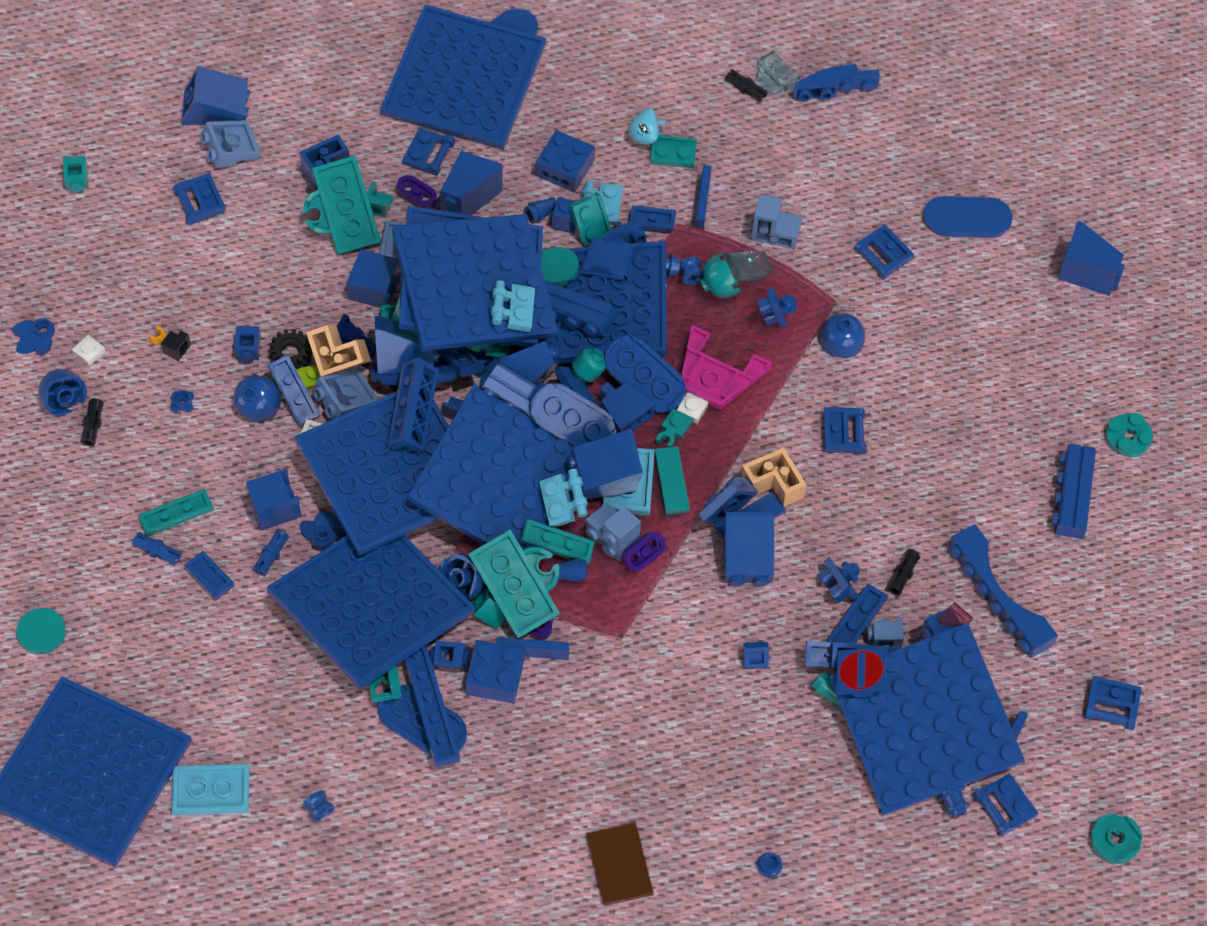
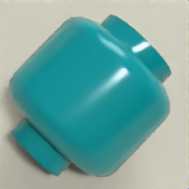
[572,348,606,382]

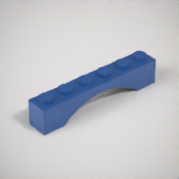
[949,524,1058,658]

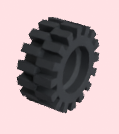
[269,329,312,369]

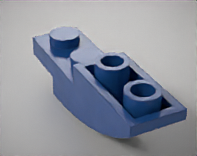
[793,64,880,101]
[804,641,900,668]

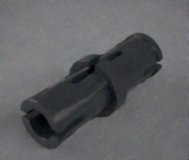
[725,69,768,103]
[80,398,104,446]
[887,549,921,596]

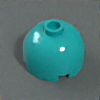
[700,251,741,298]

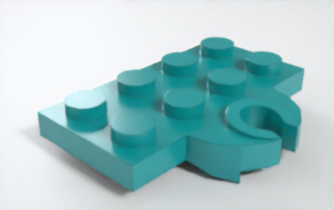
[303,155,382,255]
[468,530,560,638]

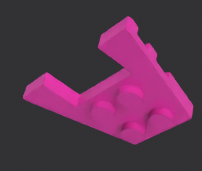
[682,325,773,410]

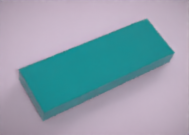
[655,446,690,515]
[138,489,214,536]
[520,519,595,565]

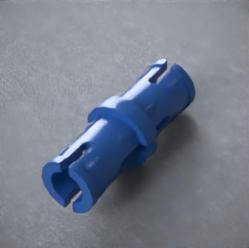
[252,529,290,577]
[132,532,182,566]

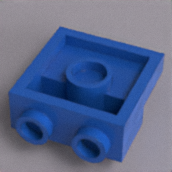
[699,477,758,522]

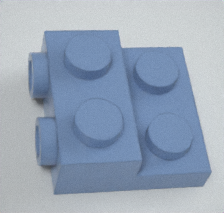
[200,120,261,167]
[313,367,378,419]

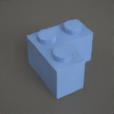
[751,194,802,250]
[585,502,641,562]

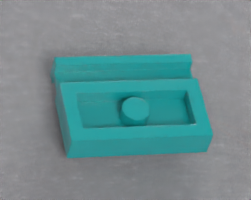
[650,135,697,168]
[569,192,611,247]

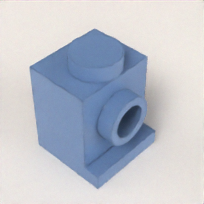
[867,617,904,648]

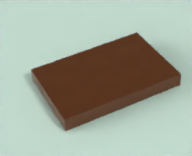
[586,822,654,906]

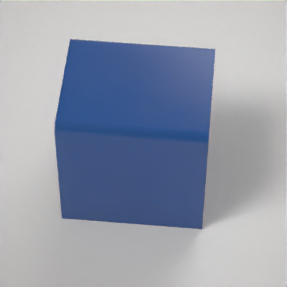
[347,249,400,308]
[246,468,302,531]

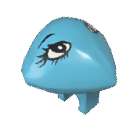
[628,107,666,145]

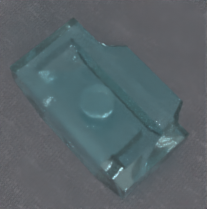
[755,50,801,96]
[725,251,773,281]

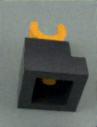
[149,326,191,361]

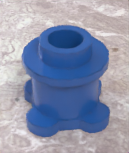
[937,785,970,818]

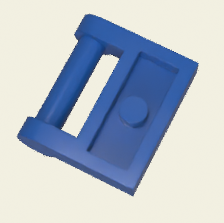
[402,127,456,176]
[173,173,226,225]
[854,224,914,279]
[823,407,867,454]
[1085,676,1142,730]
[973,773,1039,837]

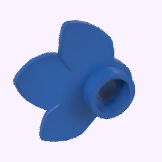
[11,318,55,355]
[300,511,346,551]

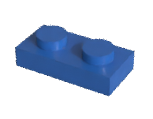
[630,205,676,233]

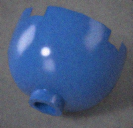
[820,313,865,359]
[38,369,87,416]
[233,375,282,422]
[438,553,485,600]

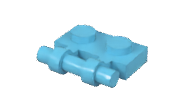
[581,181,623,225]
[491,280,535,332]
[539,469,588,528]

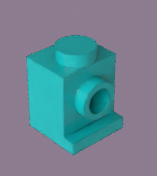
[63,156,89,192]

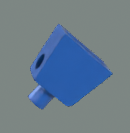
[599,382,655,433]

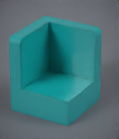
[367,181,394,218]
[472,586,506,629]

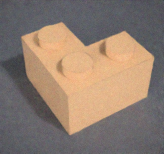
[306,325,371,376]
[741,448,806,507]

